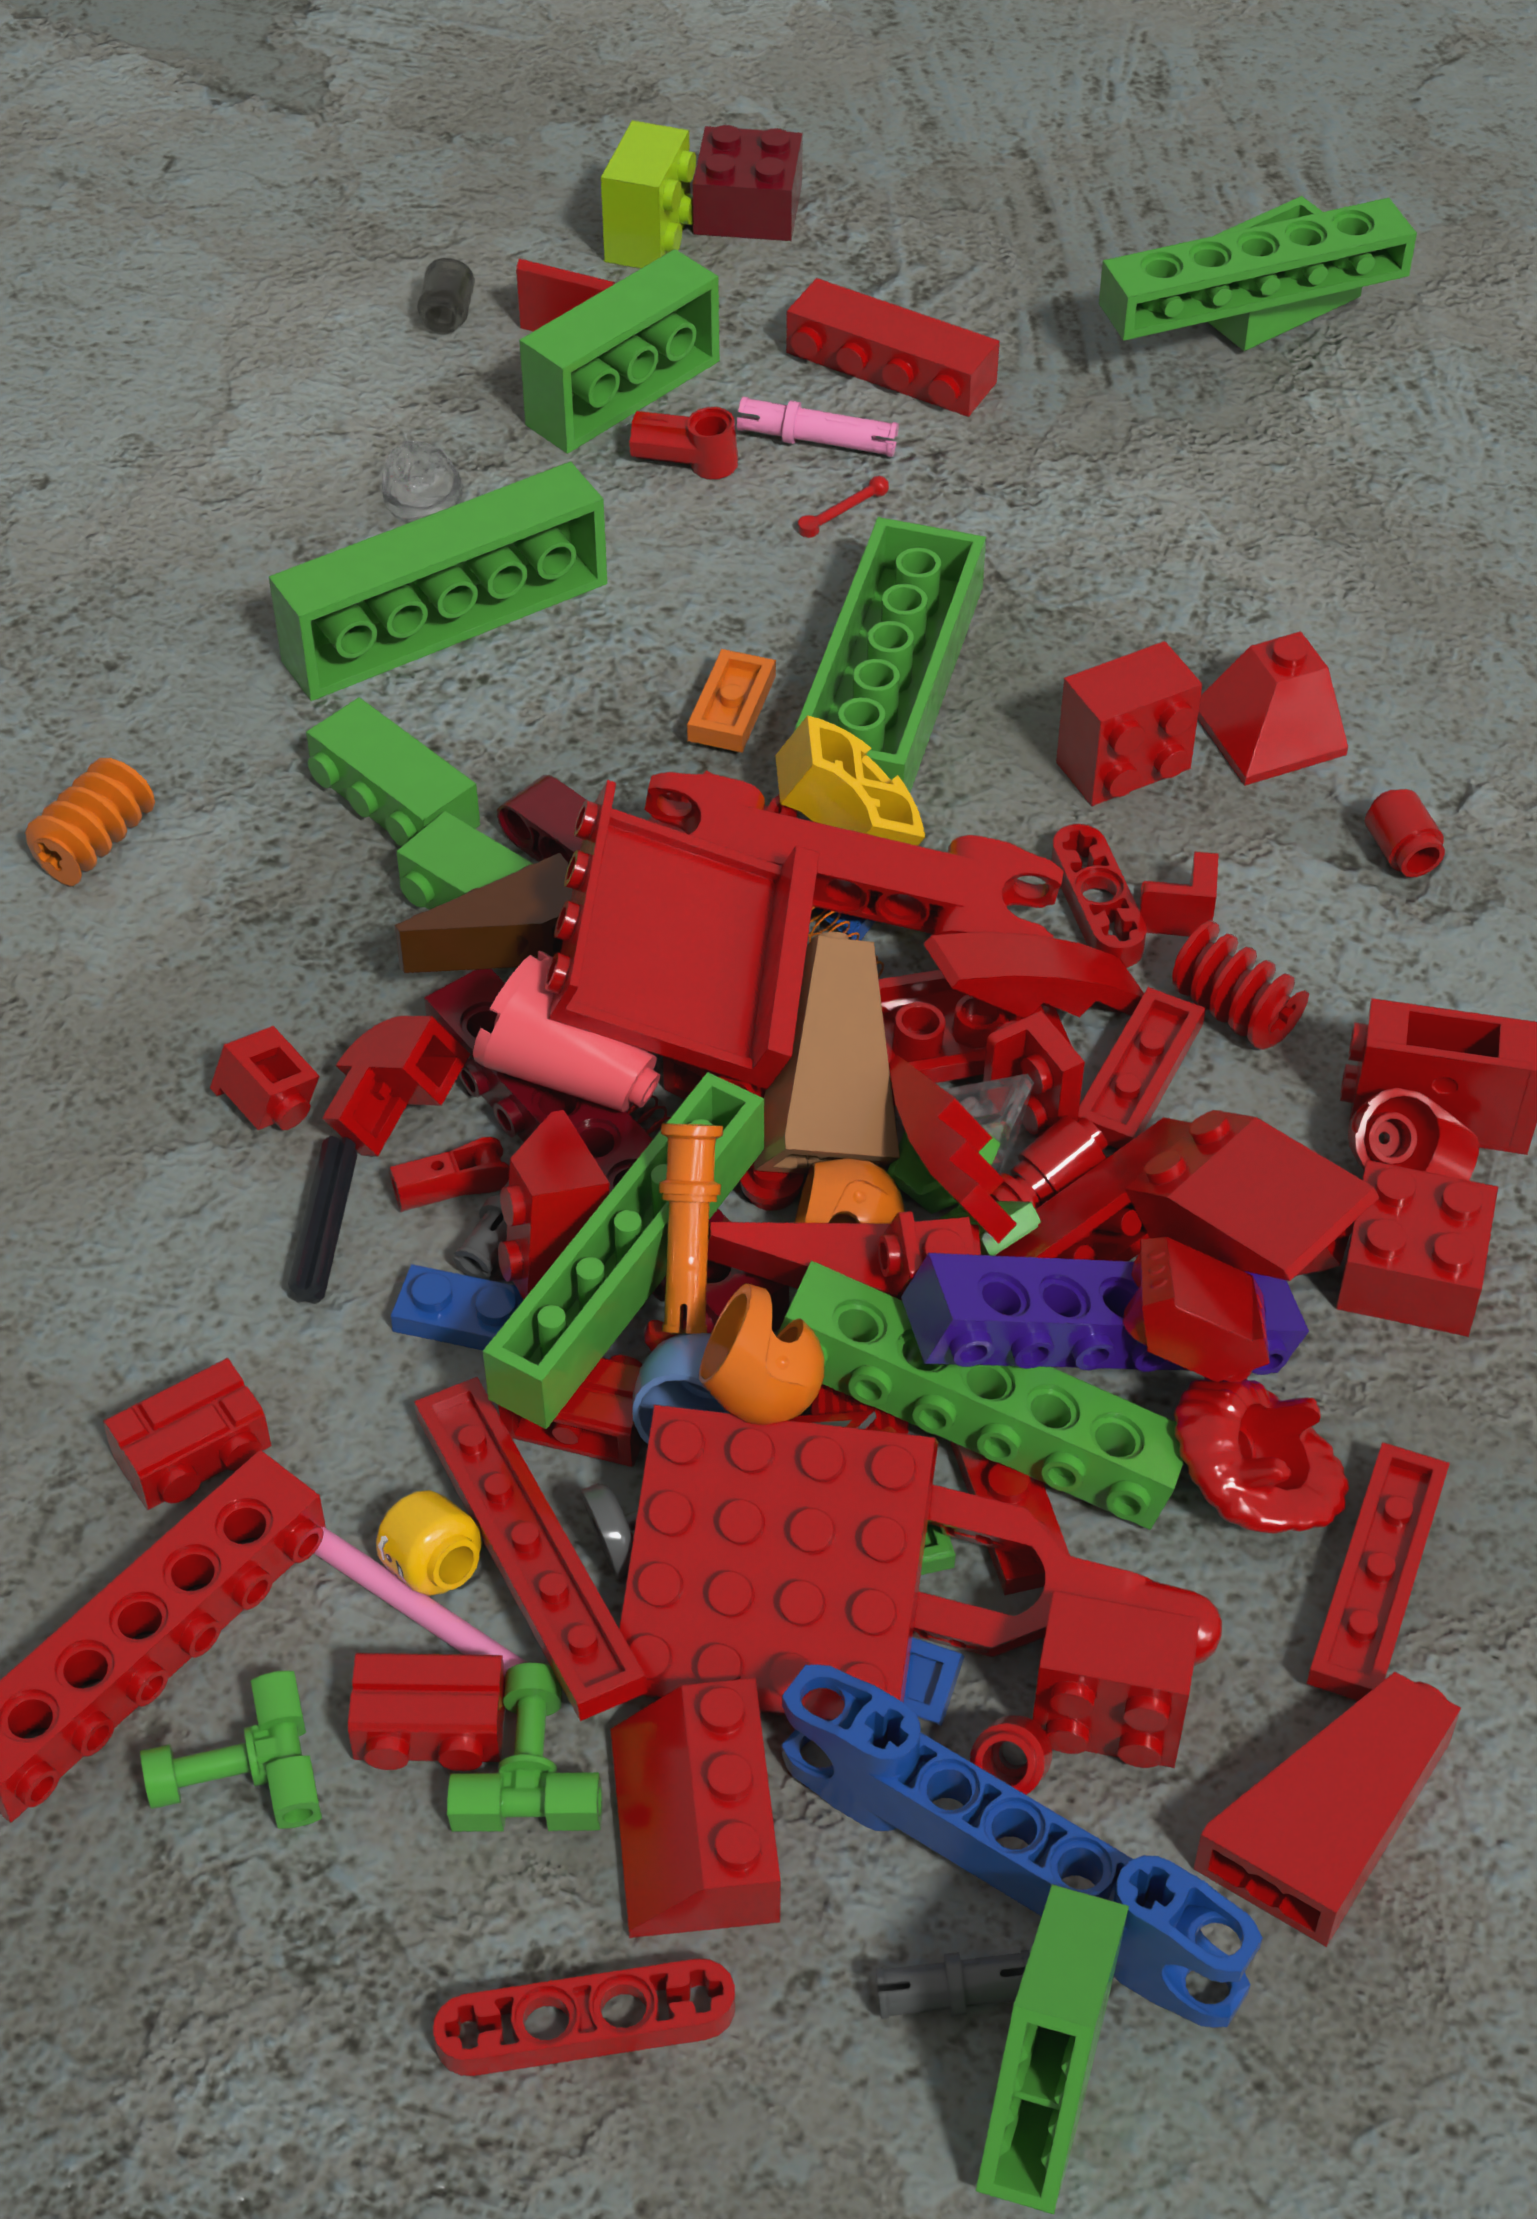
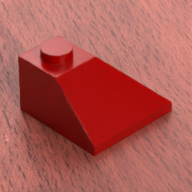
[1198,631,1348,786]

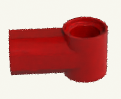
[629,407,738,479]

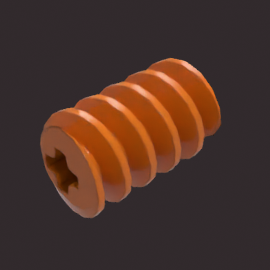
[25,758,155,887]

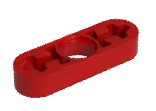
[1051,824,1147,968]

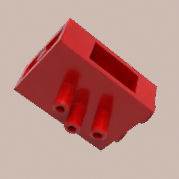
[1340,998,1537,1155]

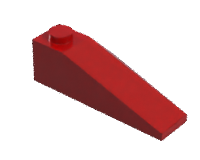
[707,1222,981,1300]

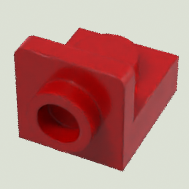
[878,1211,976,1298]

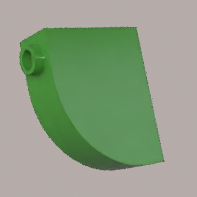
[976,1884,1129,2214]

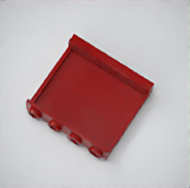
[544,780,820,1089]

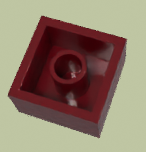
[692,125,803,241]

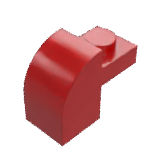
[322,1016,470,1156]

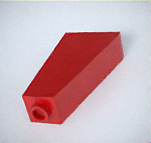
[1193,1672,1461,1947]

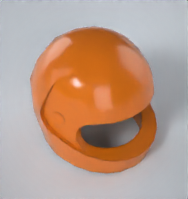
[794,1158,905,1224]
[699,1284,824,1425]

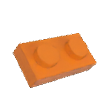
[687,649,776,753]

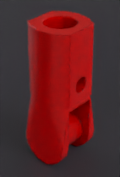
[389,1137,510,1212]

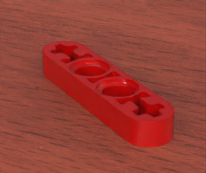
[433,1959,735,2076]

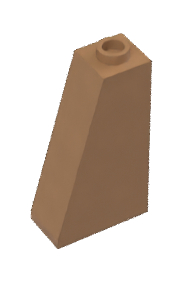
[754,932,900,1174]

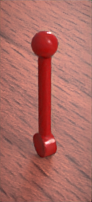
[798,476,889,538]

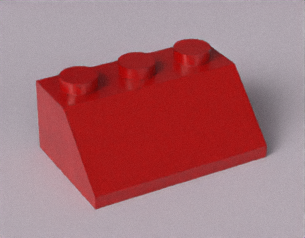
[610,1678,781,1938]

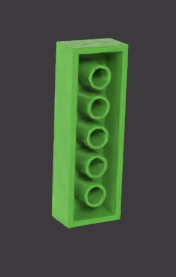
[269,461,608,701]
[793,517,986,793]

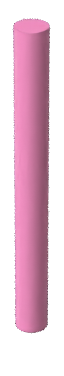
[314,1527,527,1673]

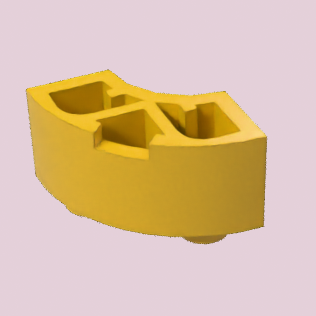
[775,715,925,846]

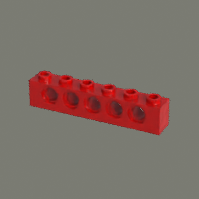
[0,1450,326,1823]

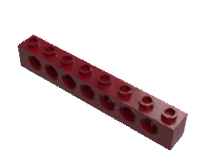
[424,969,789,1334]

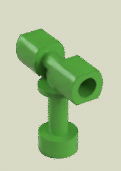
[447,1663,603,1832]
[140,1671,322,1829]

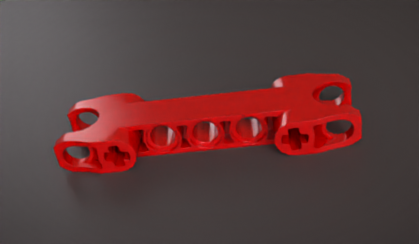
[644,772,1064,938]

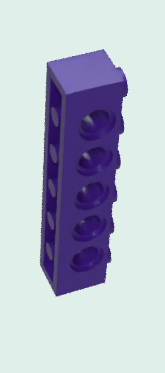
[901,1253,1309,1375]

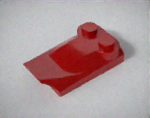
[878,970,1072,1106]

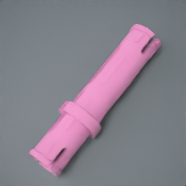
[737,396,899,457]

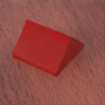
[516,259,616,331]

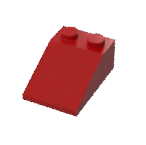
[1125,1110,1379,1281]

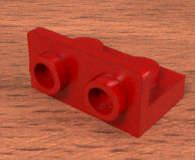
[980,1010,1085,1136]

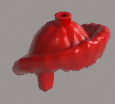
[1174,1377,1349,1534]

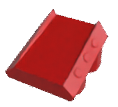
[1123,1237,1270,1383]

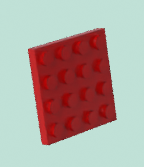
[619,1405,938,1720]

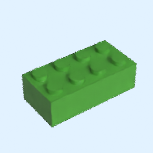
[519,249,720,454]

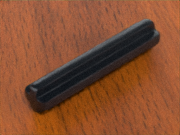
[288,1136,358,1304]

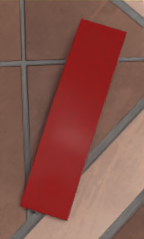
[923,932,1144,1018]
[889,1055,1017,1244]

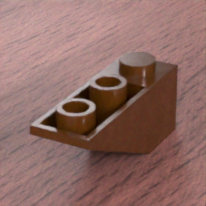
[395,853,573,973]

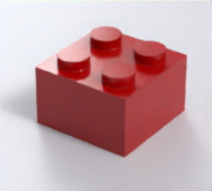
[1056,641,1202,806]
[1336,1160,1498,1337]
[1032,1591,1201,1768]

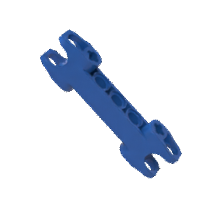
[782,1665,1263,2028]

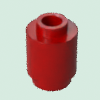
[1365,789,1445,877]
[1010,1115,1108,1206]
[970,1715,1052,1795]

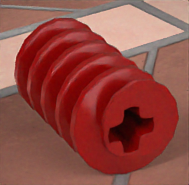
[1172,920,1309,1050]

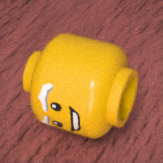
[376,1490,481,1596]

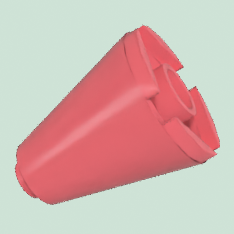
[473,951,661,1112]

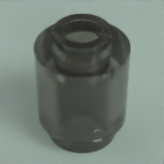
[417,258,475,334]

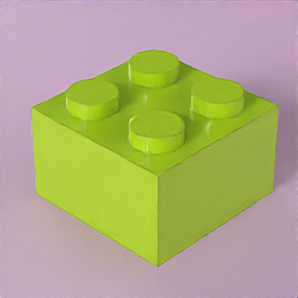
[601,120,696,268]

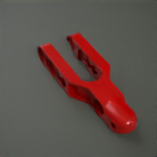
[913,1485,1222,1666]

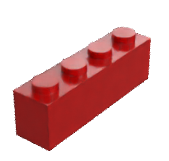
[786,278,1000,417]
[994,1117,1191,1262]

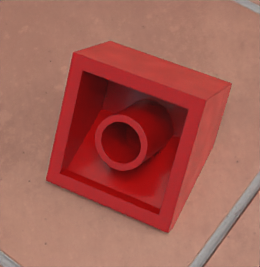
[498,1110,610,1300]

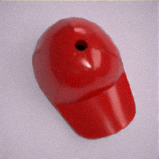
[1348,1088,1480,1180]

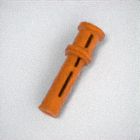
[659,1123,723,1334]

